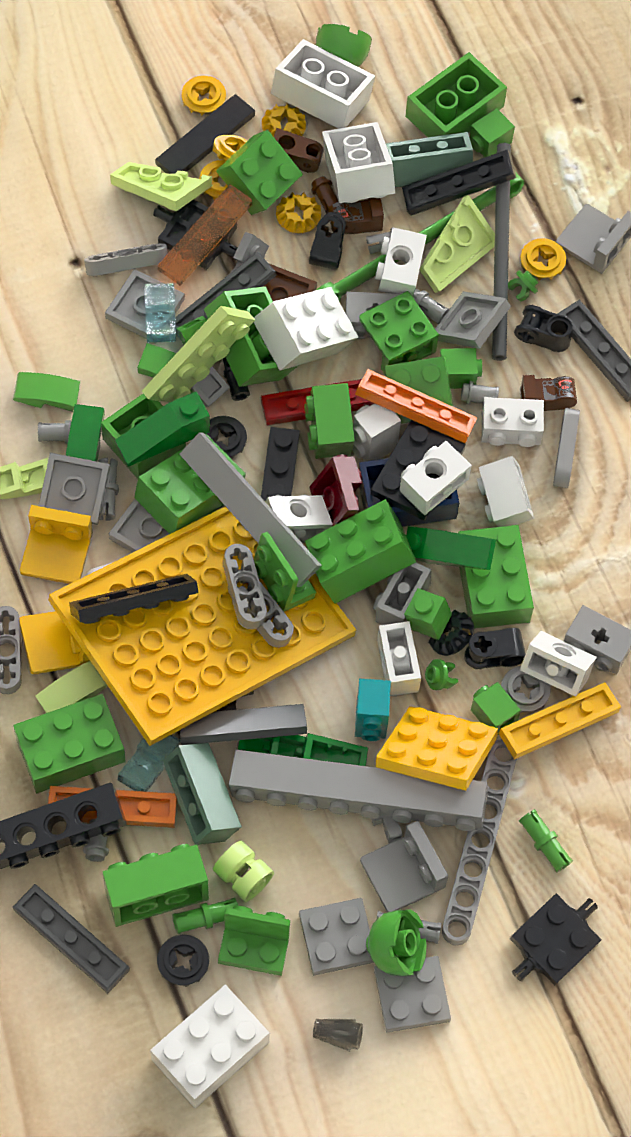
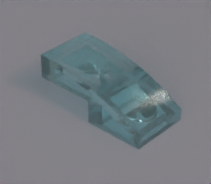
[144,283,176,343]
[117,735,181,792]

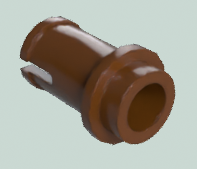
[311,176,339,214]

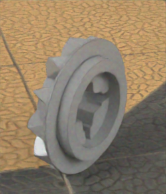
[501,666,551,713]

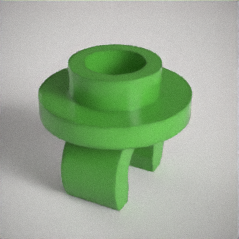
[508,270,539,302]
[425,659,458,690]

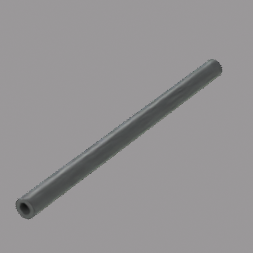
[492,143,511,361]

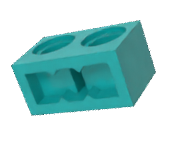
[355,678,391,741]

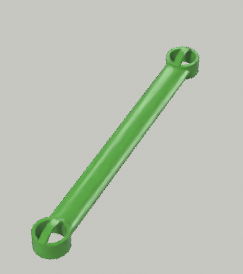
[317,171,524,303]

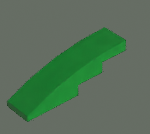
[66,404,105,462]
[236,733,369,766]

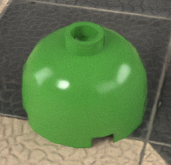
[315,24,372,67]
[366,909,427,976]

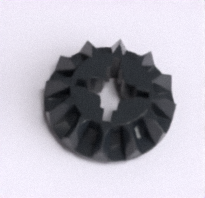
[207,416,247,459]
[428,610,474,656]
[157,935,209,987]

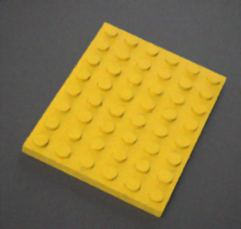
[48,506,357,746]

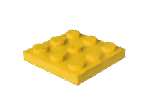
[376,706,498,791]

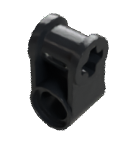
[309,212,346,270]
[514,305,573,352]
[464,628,526,669]

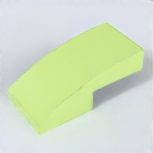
[0,458,49,499]
[35,661,108,713]

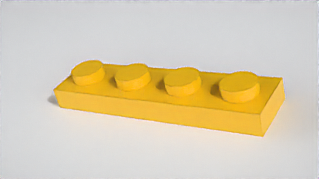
[499,682,621,760]

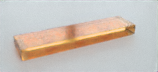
[157,184,253,286]

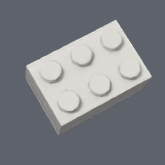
[271,39,375,129]
[322,122,396,203]
[254,287,358,370]
[150,984,270,1108]

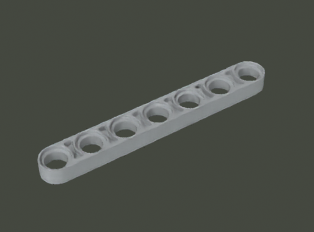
[442,739,517,945]

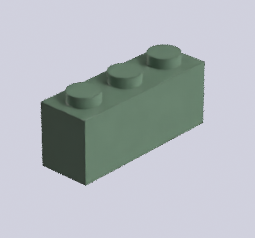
[385,132,473,187]
[162,743,242,845]

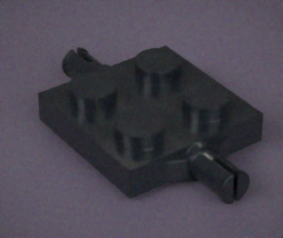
[153,199,238,270]
[509,893,602,986]

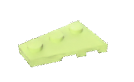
[110,162,213,211]
[419,195,495,293]

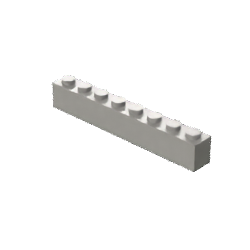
[229,750,488,831]

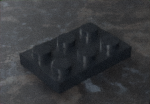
[370,420,466,521]

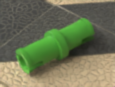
[519,809,573,873]
[172,897,238,934]

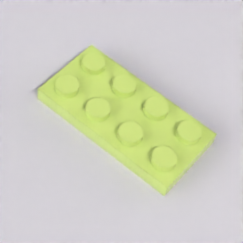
[142,306,255,402]

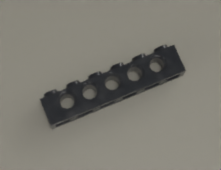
[0,782,127,869]

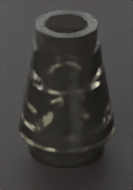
[313,1018,363,1052]

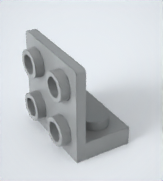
[556,204,631,274]
[360,821,448,913]

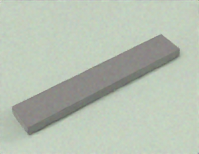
[180,433,322,587]

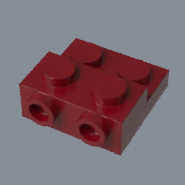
[309,454,362,526]

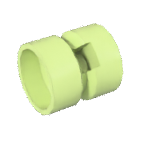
[213,840,274,902]

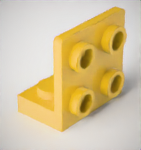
[20,505,93,584]
[19,611,90,674]

